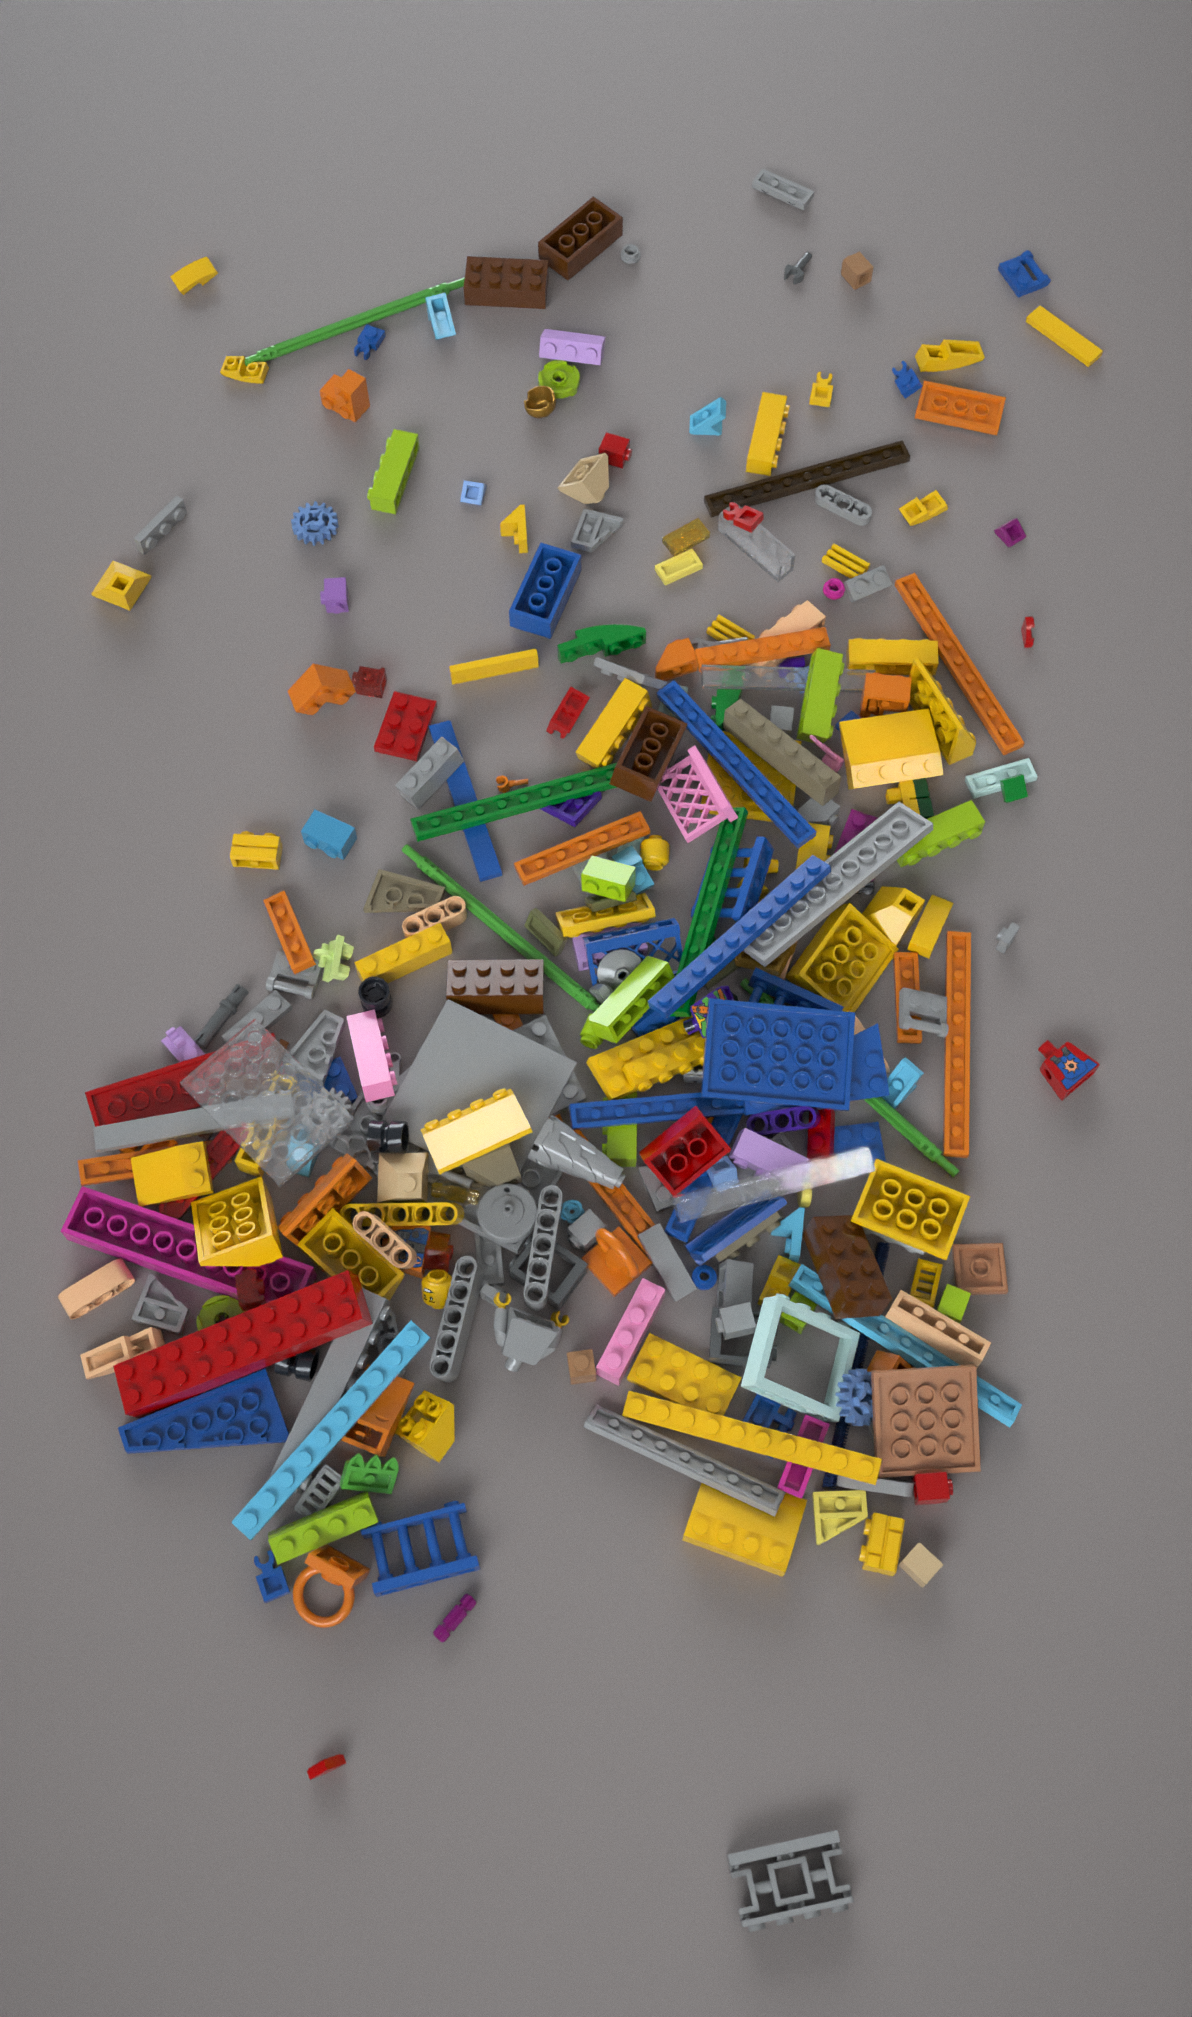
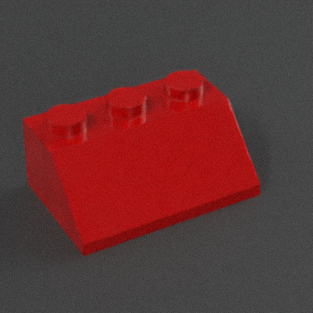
[639,1106,732,1197]

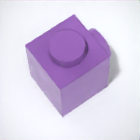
[320,577,349,614]

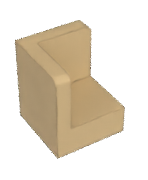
[899,1543,944,1588]

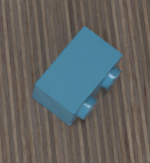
[301,809,357,860]

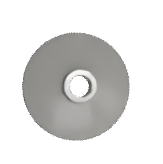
[597,949,642,991]

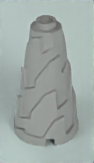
[528,1115,626,1189]

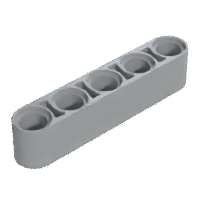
[524,1185,563,1311]
[430,1256,484,1383]

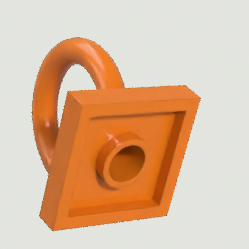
[581,1227,652,1297]
[293,1544,371,1628]

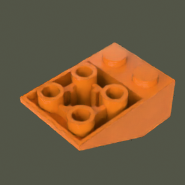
[341,1364,415,1457]

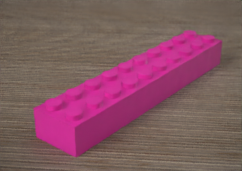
[61,1186,317,1307]

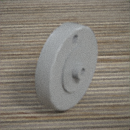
[477,1183,538,1244]

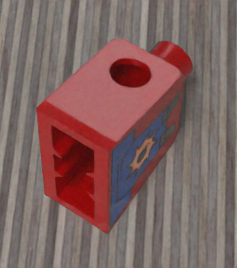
[1038,1040,1100,1101]

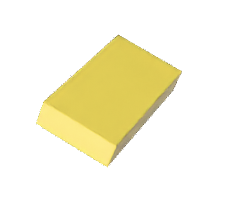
[655,548,703,586]

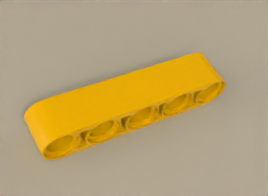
[340,1202,465,1226]

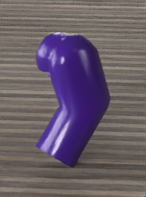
[776,656,805,679]

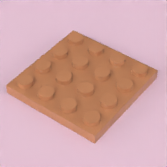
[871,1365,981,1478]

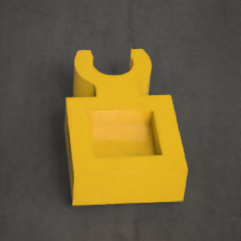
[809,372,833,407]

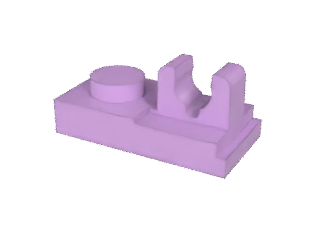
[161,1026,205,1062]

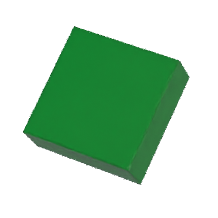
[1000,774,1028,803]

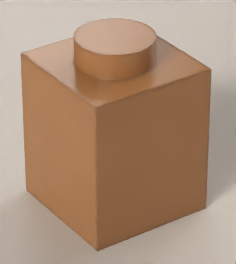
[841,251,874,290]
[567,1349,596,1385]

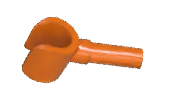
[496,775,529,793]

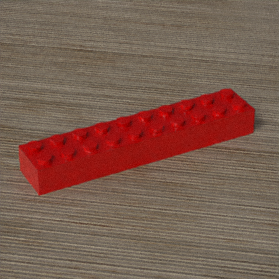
[113,1270,373,1418]

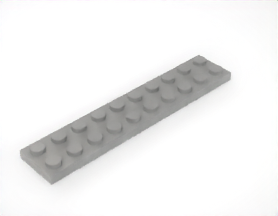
[743,802,933,967]

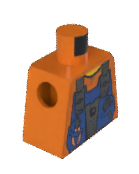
[380,1226,433,1279]

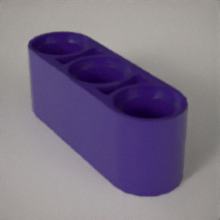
[747,1106,821,1136]

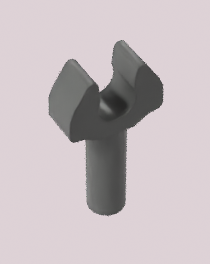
[784,252,812,285]

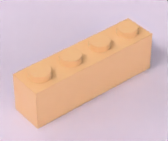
[746,600,826,679]
[885,1290,991,1369]

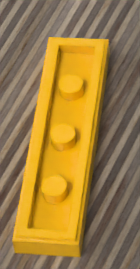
[1026,305,1103,367]
[449,649,539,685]

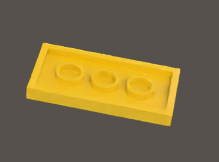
[555,893,656,938]
[627,1333,742,1416]

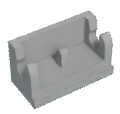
[716,1259,753,1308]

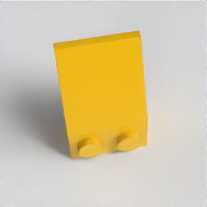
[131,1141,214,1207]

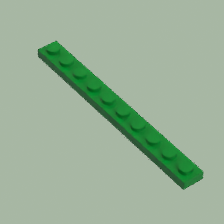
[410,763,617,842]
[670,807,749,1017]

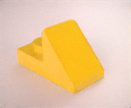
[500,504,528,553]

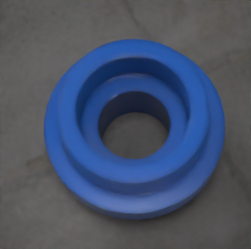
[692,1265,717,1290]

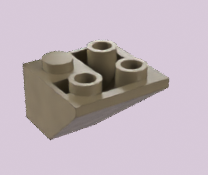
[462,1143,523,1188]

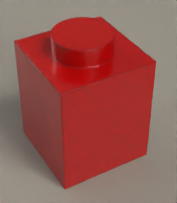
[599,432,632,469]
[911,1472,953,1505]

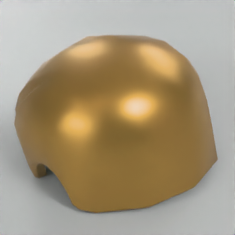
[524,386,556,419]

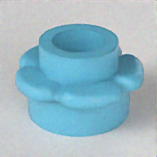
[561,1200,585,1224]

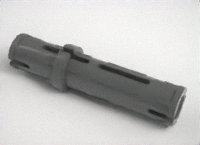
[193,984,249,1049]

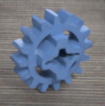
[291,501,339,546]
[835,1369,873,1426]

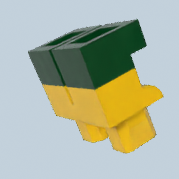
[885,778,934,819]

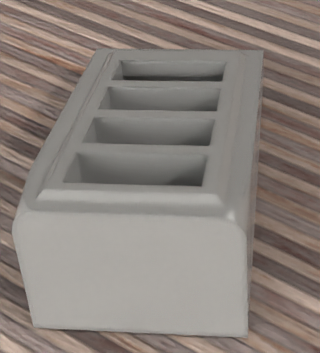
[294,1464,342,1517]

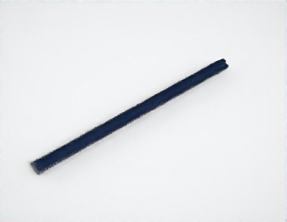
[822,1242,890,1490]

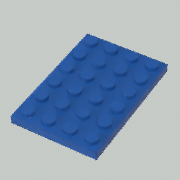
[701,998,855,1111]

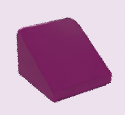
[994,518,1027,547]

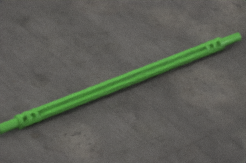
[238,277,465,366]
[402,844,600,1012]
[740,978,960,1178]

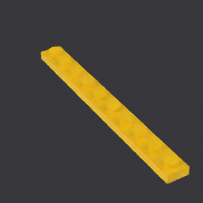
[622,1391,882,1486]

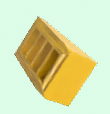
[910,1258,943,1308]

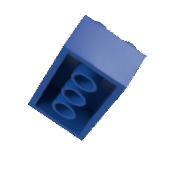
[509,542,582,639]

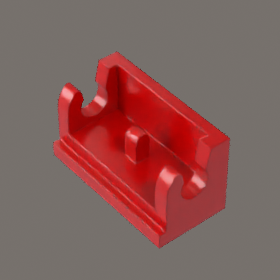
[546,686,590,739]

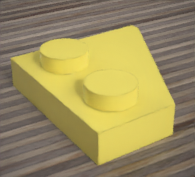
[812,1490,868,1545]

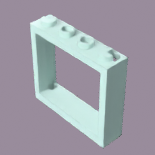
[741,1294,860,1422]

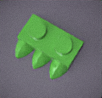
[339,1453,399,1494]

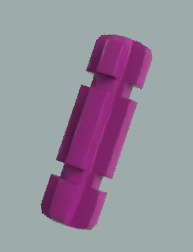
[433,1593,477,1643]

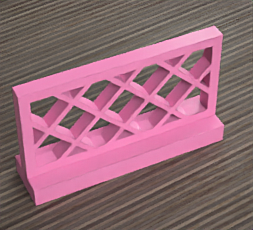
[658,746,738,843]

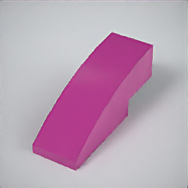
[777,1414,830,1499]

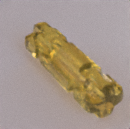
[431,1182,480,1205]

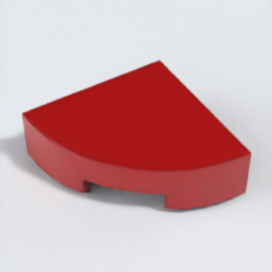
[1021,616,1035,648]
[307,1754,346,1780]

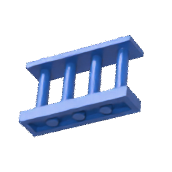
[691,837,774,922]
[748,967,843,1011]
[361,1501,480,1597]

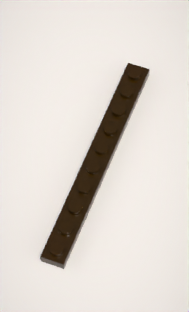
[704,440,910,518]

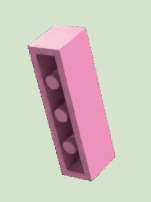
[346,1009,397,1103]
[596,1278,665,1386]

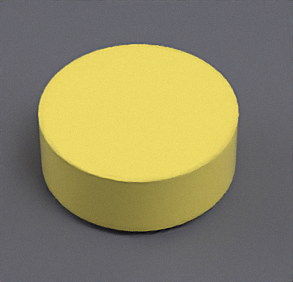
[797,1183,812,1208]

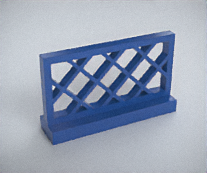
[582,918,683,986]
[684,1188,788,1266]

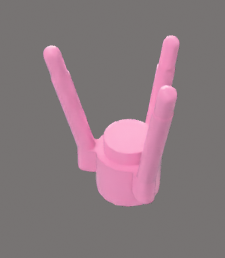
[809,735,844,773]

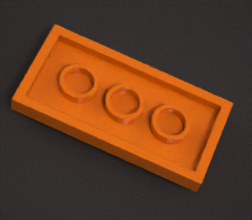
[915,381,1006,435]

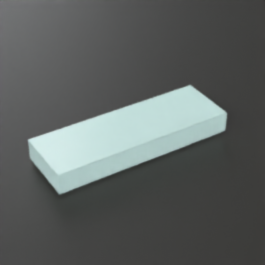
[965,758,1038,799]

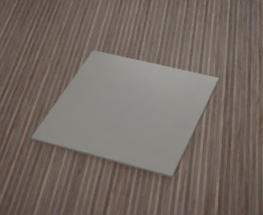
[382,999,577,1172]

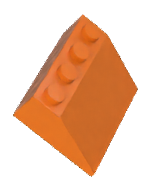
[278,1153,372,1246]

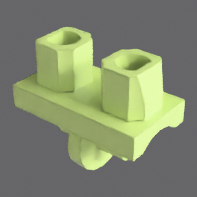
[313,935,354,983]

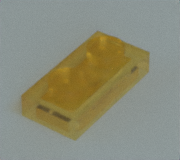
[662,518,710,556]

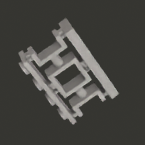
[726,1830,854,1932]

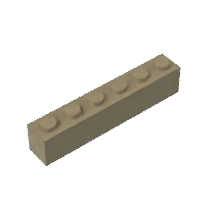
[723,698,841,806]

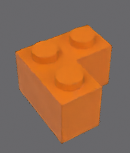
[319,369,370,423]
[288,663,356,715]
[859,673,912,718]

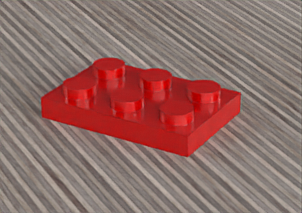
[374,691,437,762]

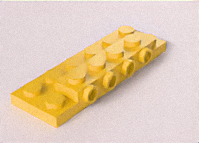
[586,1015,705,1100]

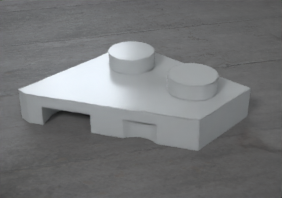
[571,508,623,553]
[132,1274,190,1335]

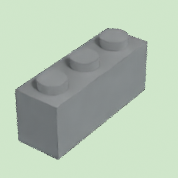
[395,736,464,810]

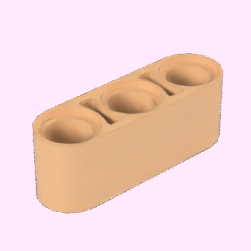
[402,896,467,938]
[353,1211,417,1269]
[58,1258,135,1319]

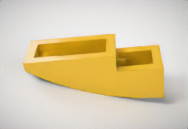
[915,339,985,372]
[907,895,954,959]

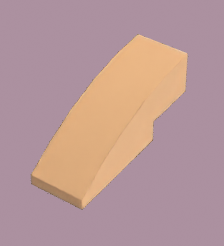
[80,1327,165,1379]

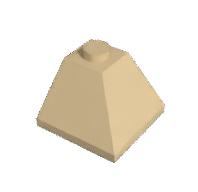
[558,453,609,504]
[377,1153,429,1203]

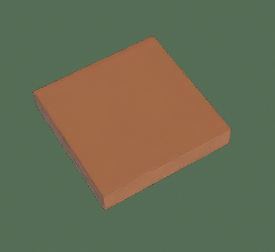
[952,1243,1008,1295]

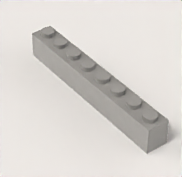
[268,1288,391,1494]

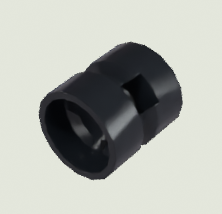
[358,977,393,1018]
[367,1120,409,1153]
[274,1348,320,1382]

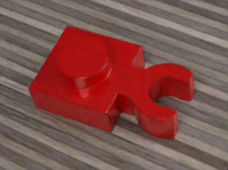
[723,502,764,533]

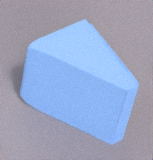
[460,480,487,505]
[707,1155,738,1190]

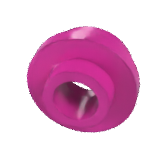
[823,578,845,600]

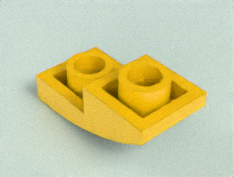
[170,257,218,295]
[220,356,269,384]

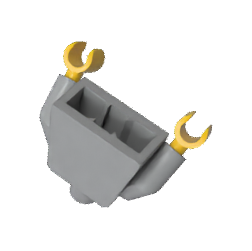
[493,1292,569,1372]

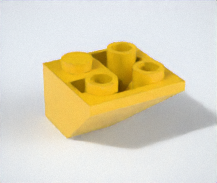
[91,561,151,611]
[862,886,925,947]
[395,1390,455,1462]

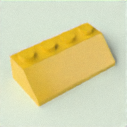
[297,1208,405,1301]

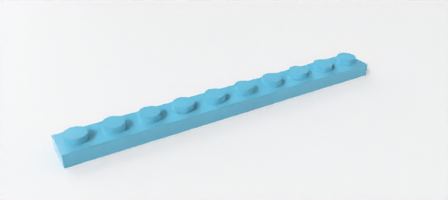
[788,1264,1022,1428]
[231,1320,431,1540]

